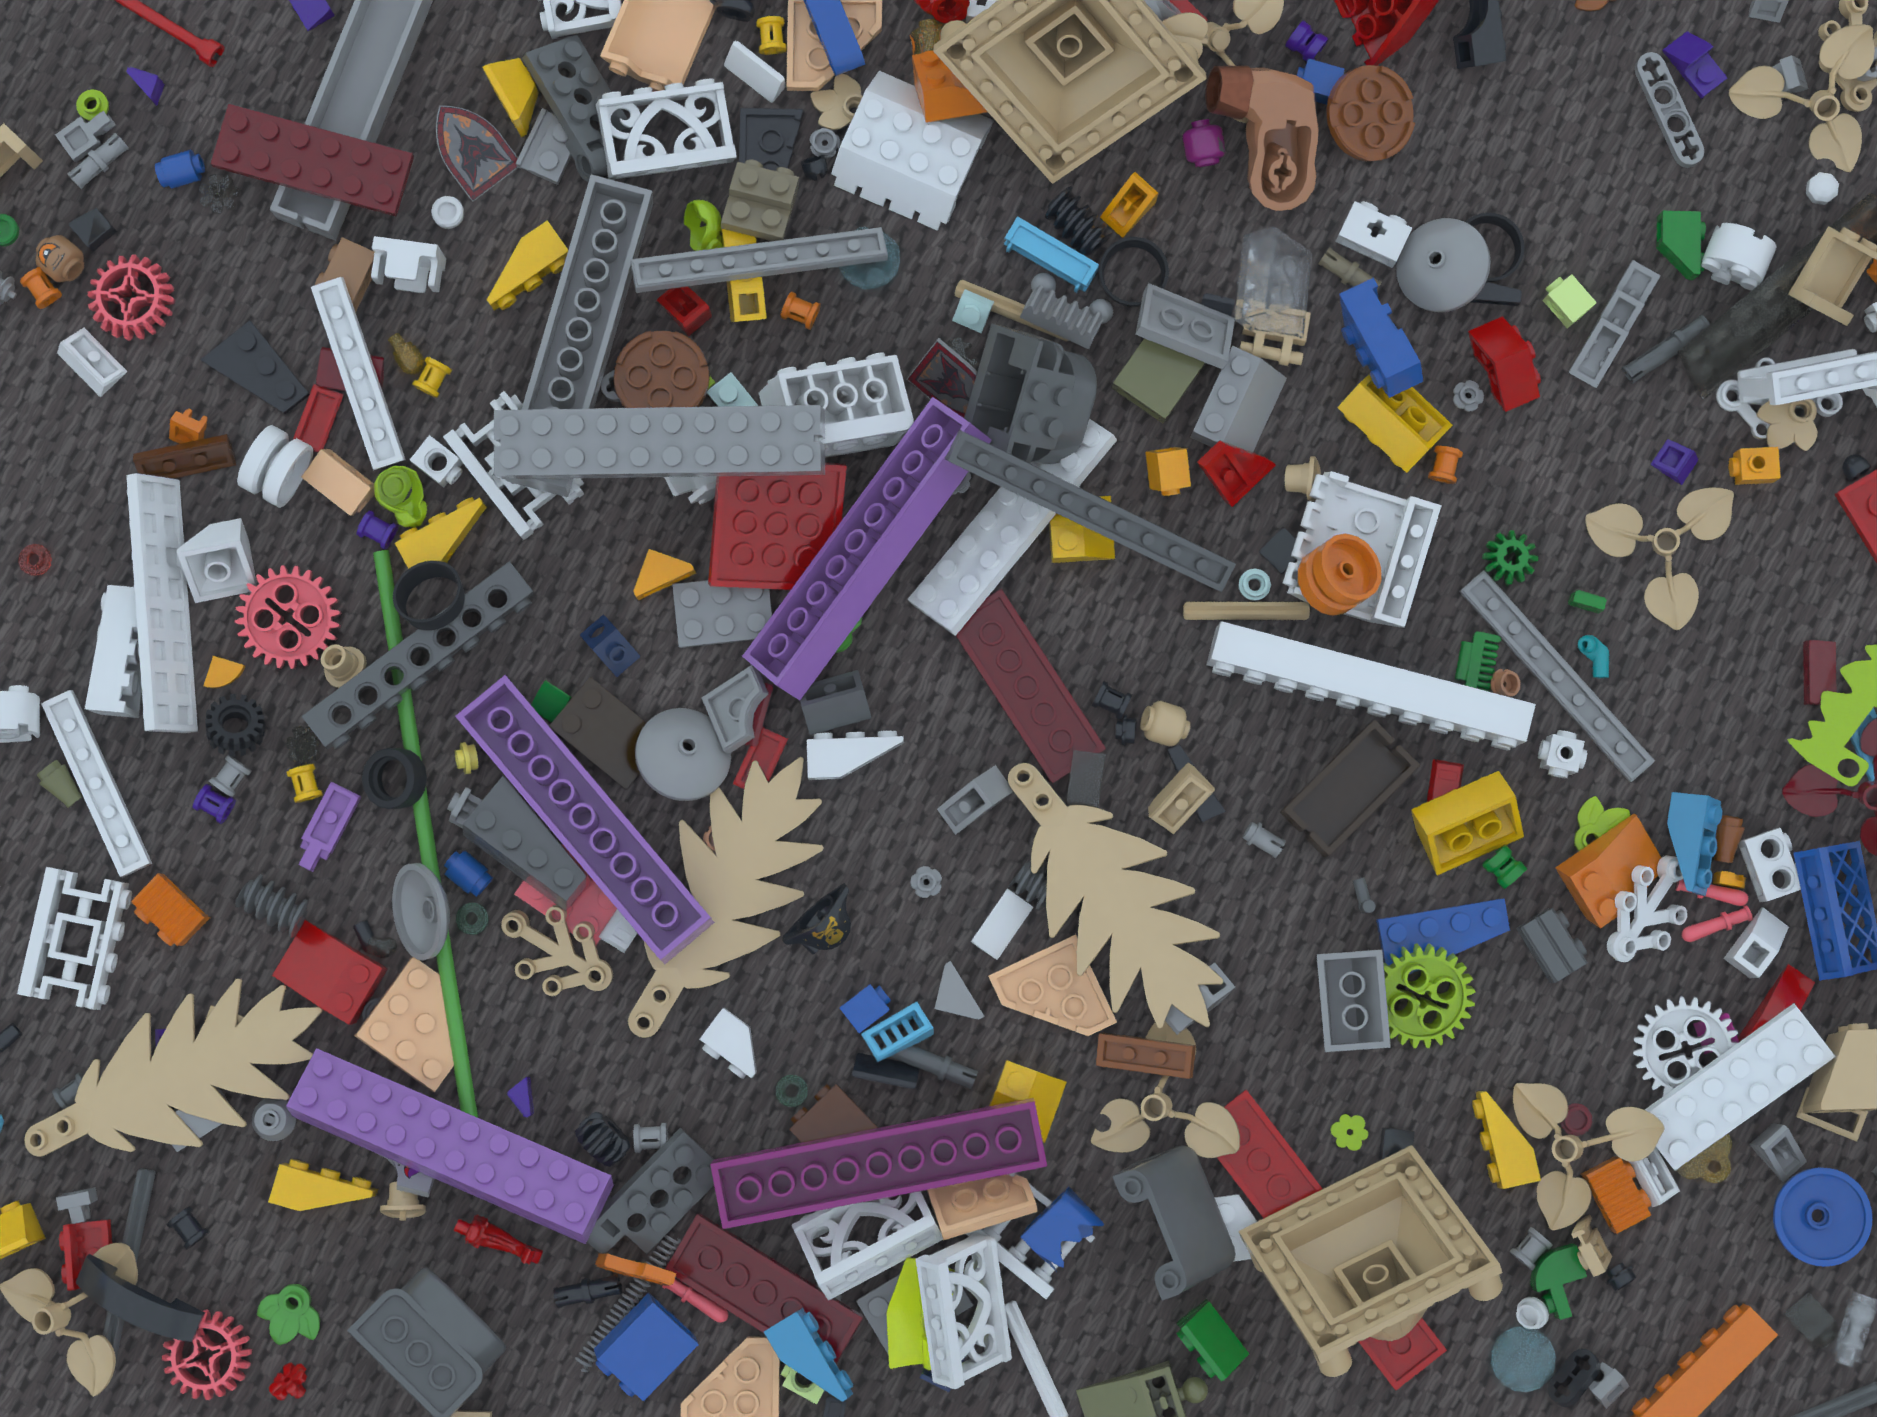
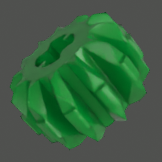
[1482,530,1538,585]

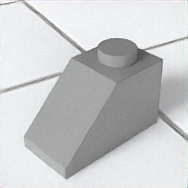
[937,765,1013,835]

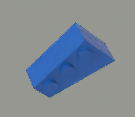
[1339,278,1423,398]

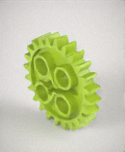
[1383,943,1476,1048]

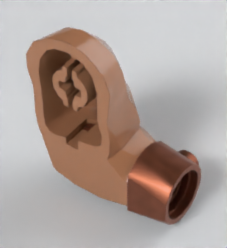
[1205,66,1318,211]

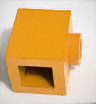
[1145,447,1191,496]
[1728,447,1781,485]

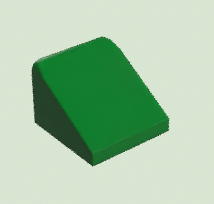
[531,680,572,723]

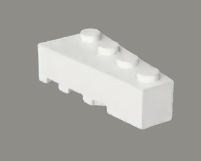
[85,585,142,718]

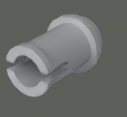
[1242,822,1286,858]

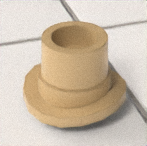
[1285,456,1321,501]
[321,645,367,688]
[380,1182,426,1221]

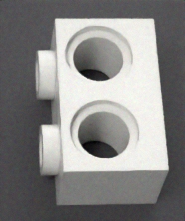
[1739,828,1801,902]

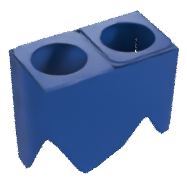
[1020,1186,1104,1272]

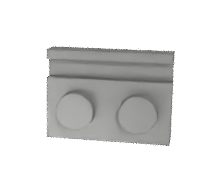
[515,108,572,185]

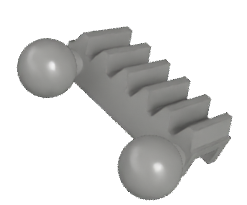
[1020,273,1113,349]

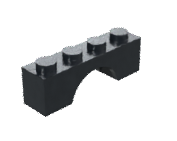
[1453,0,1506,69]

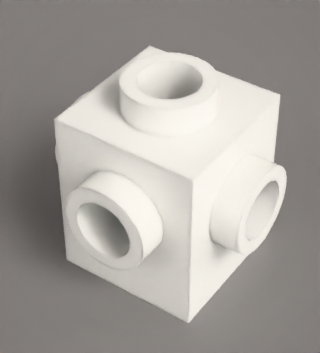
[1538,730,1587,778]

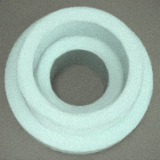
[1239,569,1271,601]

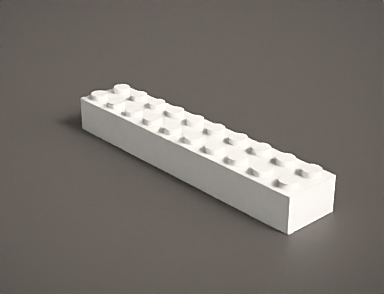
[1206,621,1536,750]

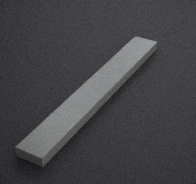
[631,227,888,293]
[1459,570,1655,782]

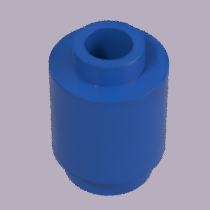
[155,149,205,189]
[444,850,493,897]

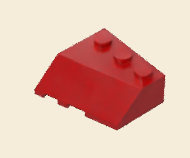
[1334,0,1439,66]

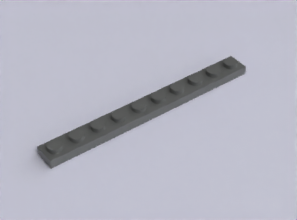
[945,429,1236,592]

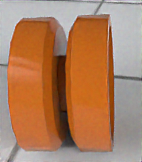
[1298,533,1381,616]

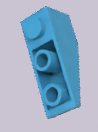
[1667,792,1722,896]
[764,1308,853,1402]

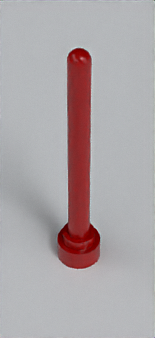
[114,0,224,67]

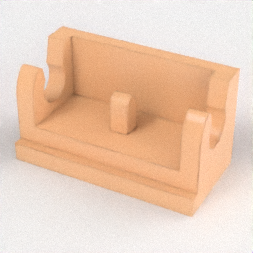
[301,449,374,516]

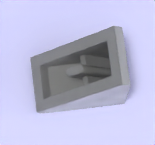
[934,961,984,1020]
[1749,1123,1807,1183]

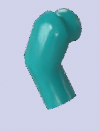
[1577,635,1609,678]

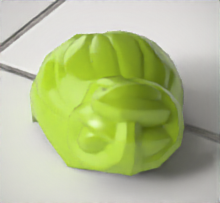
[683,200,723,251]
[374,465,427,528]

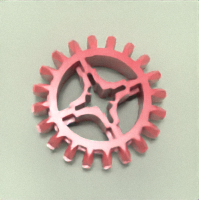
[87,255,175,341]
[162,1310,252,1400]

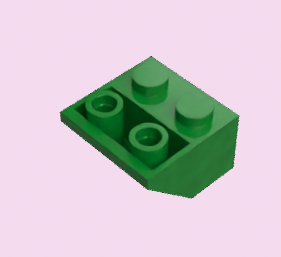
[1176,1298,1249,1382]

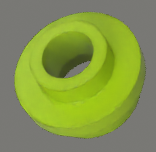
[76,89,109,121]

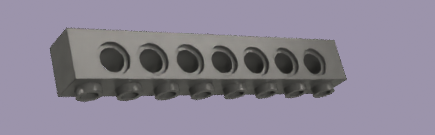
[301,561,533,750]

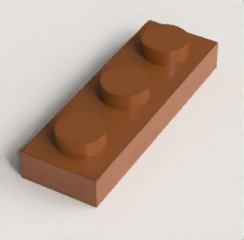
[1096,1032,1196,1079]

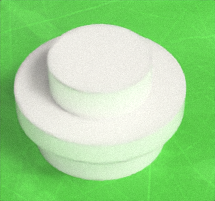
[1516,1297,1549,1329]

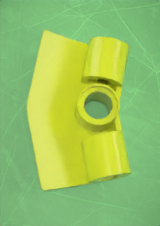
[887,1257,955,1370]

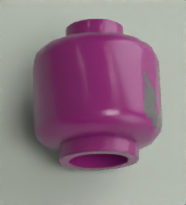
[1182,119,1226,168]

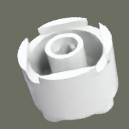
[1701,223,1777,291]
[0,685,40,743]

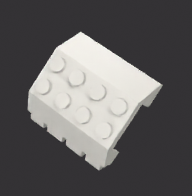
[831,71,994,231]
[1283,471,1441,628]

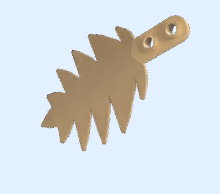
[628,757,824,1038]
[1008,763,1223,1029]
[25,979,323,1156]

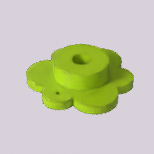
[1330,1114,1368,1151]

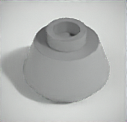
[252,1098,296,1141]

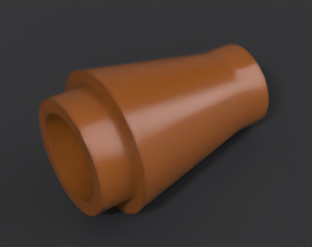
[1714,815,1745,863]

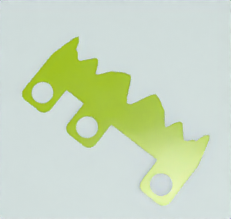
[1787,645,1877,786]

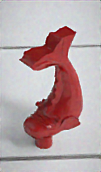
[454,1215,543,1265]

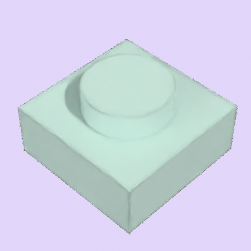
[952,289,994,333]

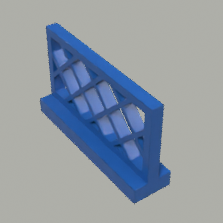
[1794,841,1877,980]

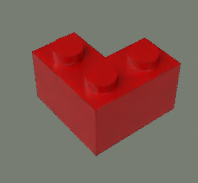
[1468,316,1541,412]

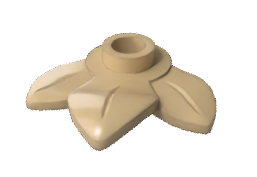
[810,74,863,130]
[1756,399,1818,451]

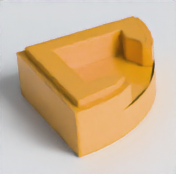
[203,656,245,688]
[1713,871,1746,889]

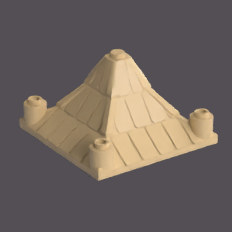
[933,0,1207,184]
[1239,1145,1503,1377]

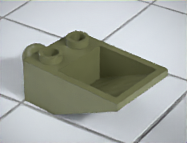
[1076,1361,1208,1417]

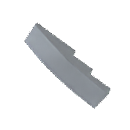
[1568,260,1661,388]

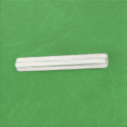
[1005,1301,1068,1417]

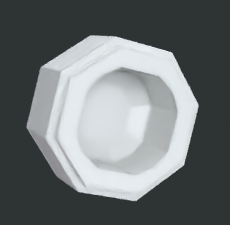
[1806,172,1839,205]

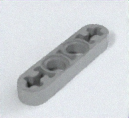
[1634,52,1704,168]

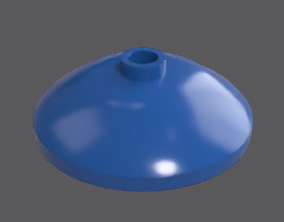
[1773,1167,1872,1267]

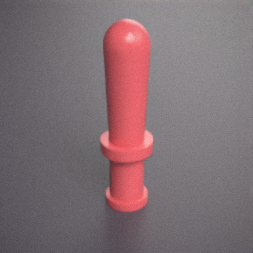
[1675,879,1749,906]
[1682,905,1753,942]
[662,1278,729,1323]

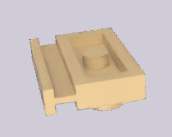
[1571,1215,1612,1277]

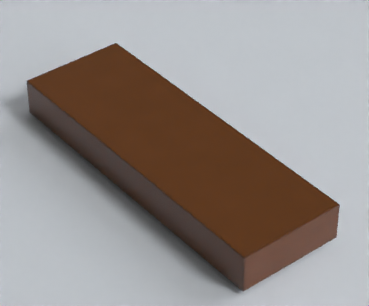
[133,434,236,479]

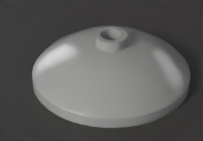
[1396,218,1491,312]
[635,708,731,801]
[392,863,450,960]

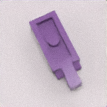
[298,782,361,872]

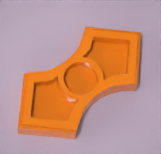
[595,1253,677,1286]

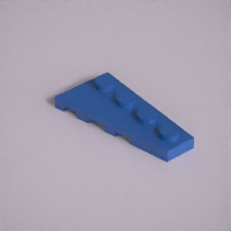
[1376,898,1510,975]

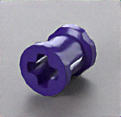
[356,510,399,550]
[192,784,236,824]

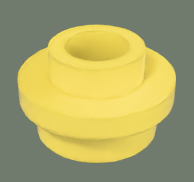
[455,742,478,774]

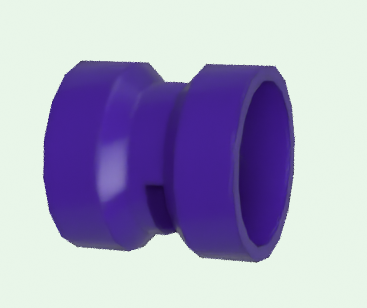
[1285,20,1329,62]

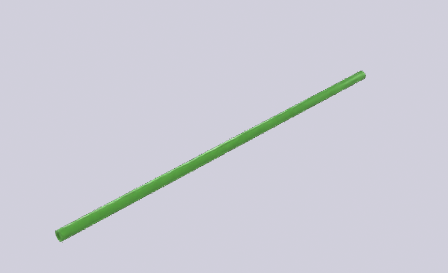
[373,550,478,1118]

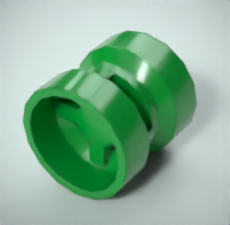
[1482,844,1527,889]

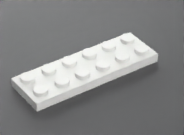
[1645,1003,1836,1170]

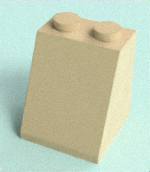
[1802,1023,1877,1113]

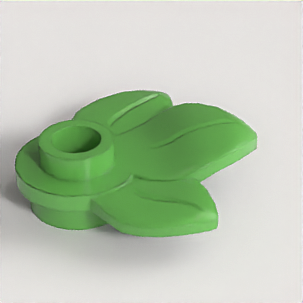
[257,1284,320,1345]

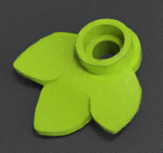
[1574,796,1630,851]

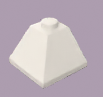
[177,518,257,603]

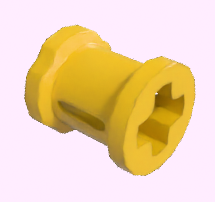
[756,16,787,55]
[412,357,452,398]
[286,764,323,803]

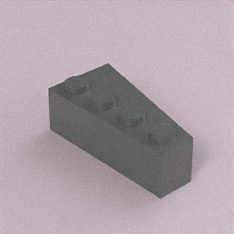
[463,776,587,911]

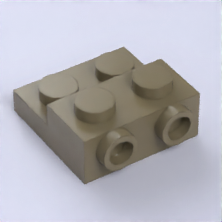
[721,160,799,241]

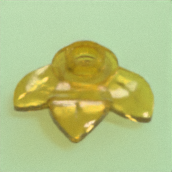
[1676,1133,1732,1183]

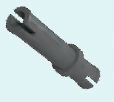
[1621,315,1712,384]
[882,1035,978,1090]

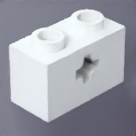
[1335,201,1412,268]

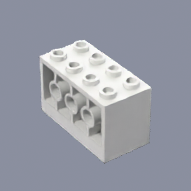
[759,353,914,458]

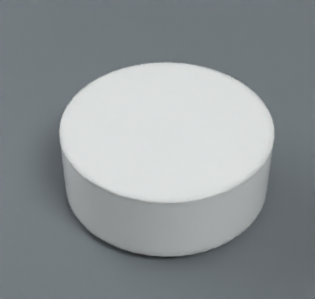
[431,196,464,229]

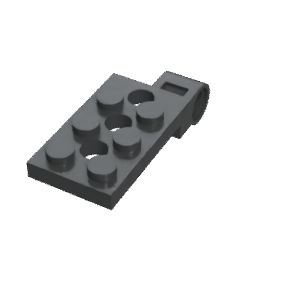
[522,34,631,182]
[587,1127,715,1254]

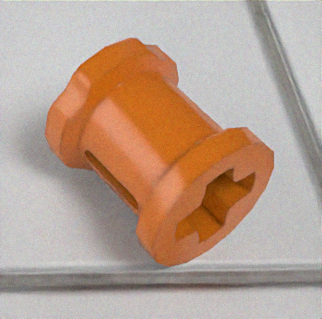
[20,267,62,309]
[781,292,821,330]
[1428,446,1463,484]

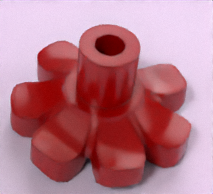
[269,1362,307,1401]

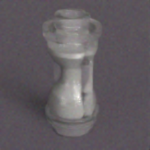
[1830,1291,1877,1368]

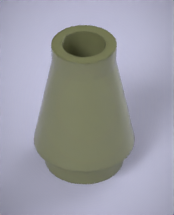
[36,760,83,808]

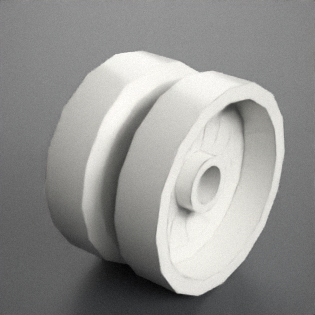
[237,425,313,508]

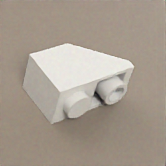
[1723,907,1789,978]
[699,1008,757,1079]

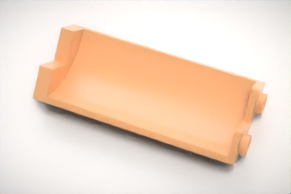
[600,0,716,92]

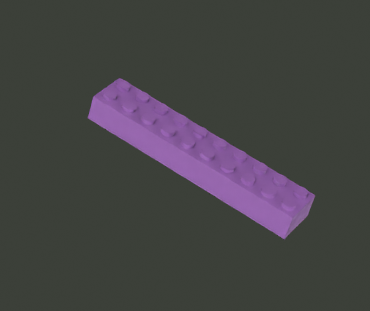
[742,397,991,700]
[455,675,715,964]
[286,1048,614,1244]

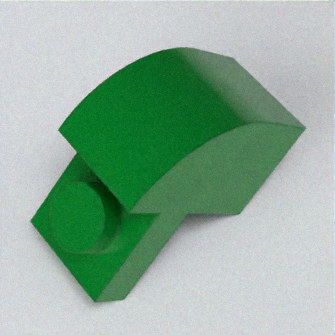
[1530,1243,1587,1320]

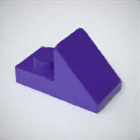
[1662,31,1727,99]

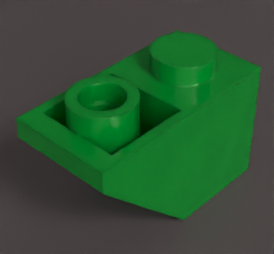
[1656,210,1706,280]

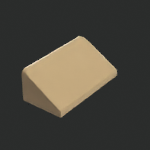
[1148,763,1215,834]

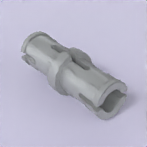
[67,133,129,189]

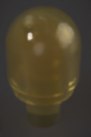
[388,333,425,375]

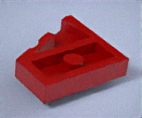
[1197,440,1276,507]

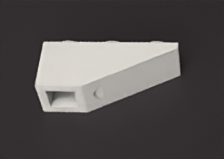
[807,731,904,780]

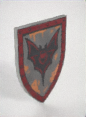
[436,105,518,202]
[907,338,977,418]

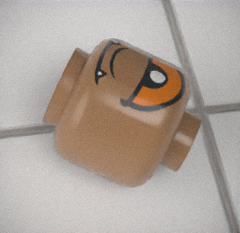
[35,235,84,282]

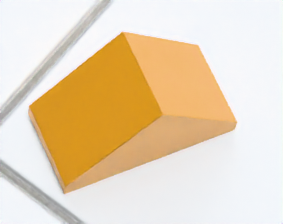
[1100,172,1158,238]
[633,549,696,600]

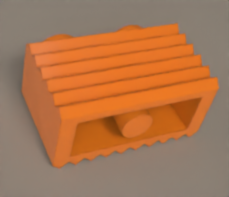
[131,873,210,946]
[1581,1156,1652,1234]

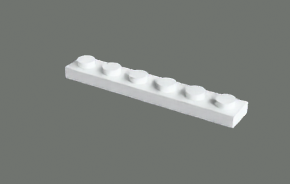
[311,277,406,470]
[41,690,152,877]

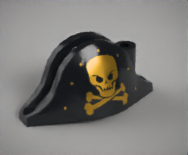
[781,883,851,954]

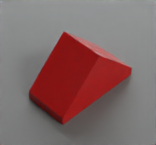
[657,286,712,336]

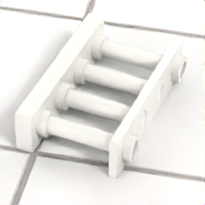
[966,1173,1095,1299]

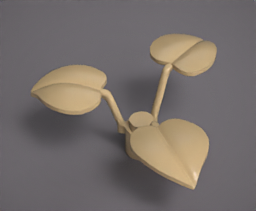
[1162,0,1284,123]
[1728,24,1875,172]
[1585,488,1734,630]
[1091,1021,1240,1158]
[1513,1083,1665,1230]
[0,1243,138,1397]

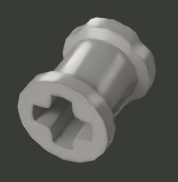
[209,755,251,797]
[633,1123,668,1153]
[1510,1227,1553,1271]

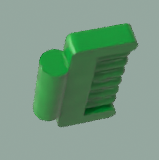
[1455,631,1501,692]

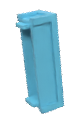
[1004,216,1099,293]

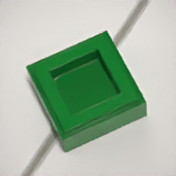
[1568,590,1607,614]

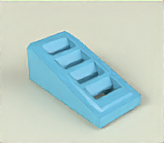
[861,1002,934,1062]

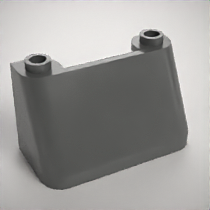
[1112,1145,1236,1301]

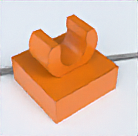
[169,409,207,444]

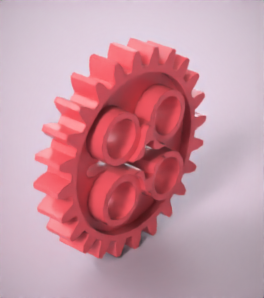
[235,565,341,669]

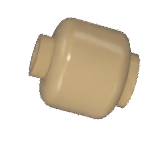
[1140,701,1190,747]

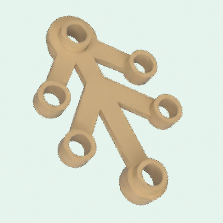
[1818,0,1877,112]
[501,905,613,996]

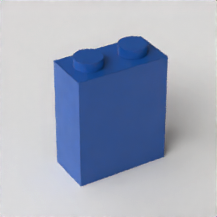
[594,1292,699,1401]

